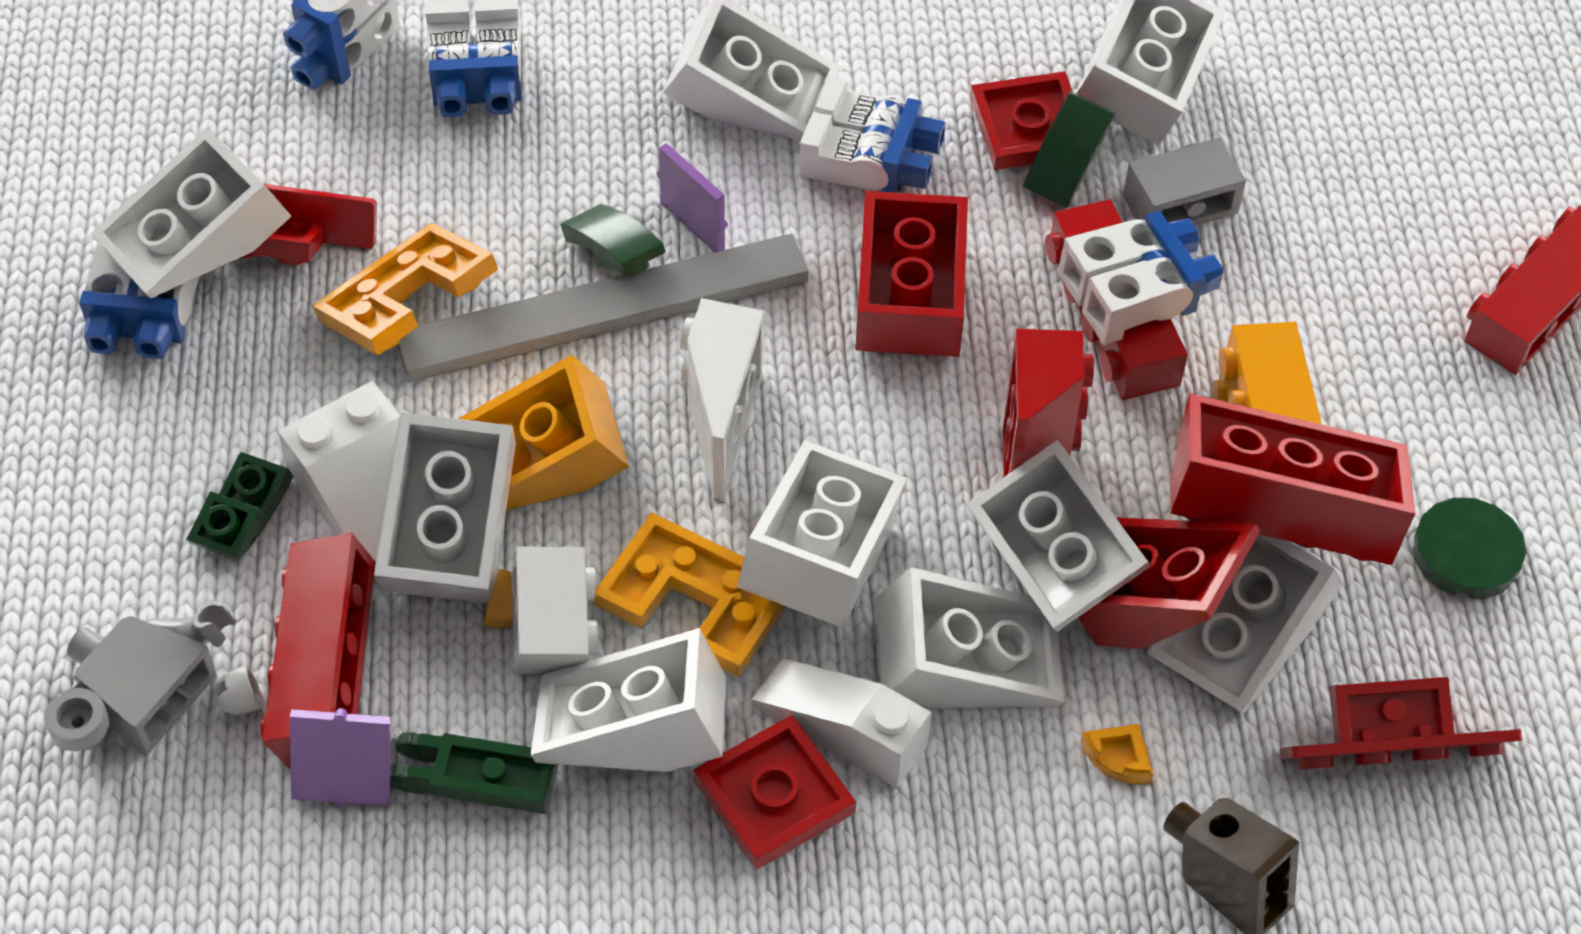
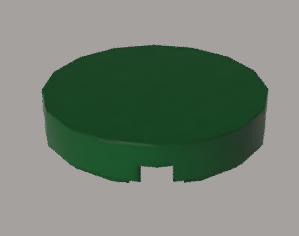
[1413,497,1527,599]

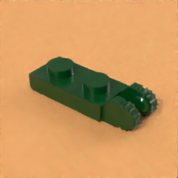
[391,731,559,814]

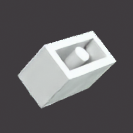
[511,546,598,674]

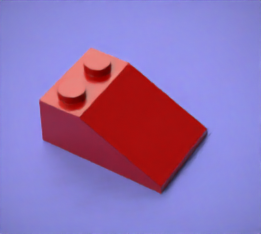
[1078,517,1260,649]

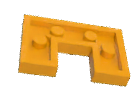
[312,222,498,356]
[594,512,787,678]

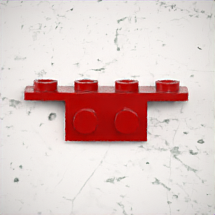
[240,184,377,265]
[1280,677,1523,770]

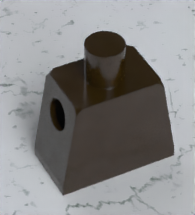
[1163,798,1299,934]

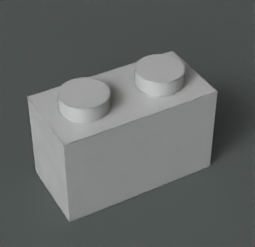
[1123,138,1246,226]

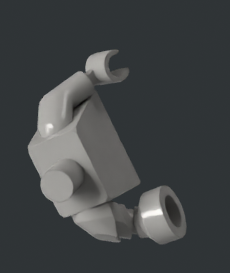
[44,600,237,756]

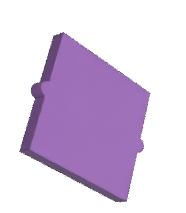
[656,143,728,252]
[290,708,391,807]

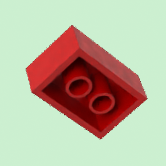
[855,191,968,357]

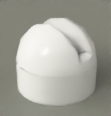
[215,665,263,716]

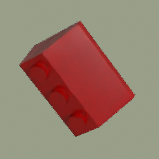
[1002,329,1094,478]

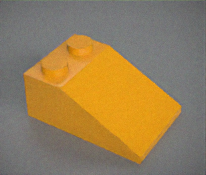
[458,355,629,510]

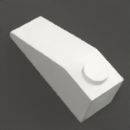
[751,658,931,789]

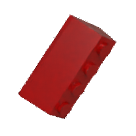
[1170,393,1416,565]

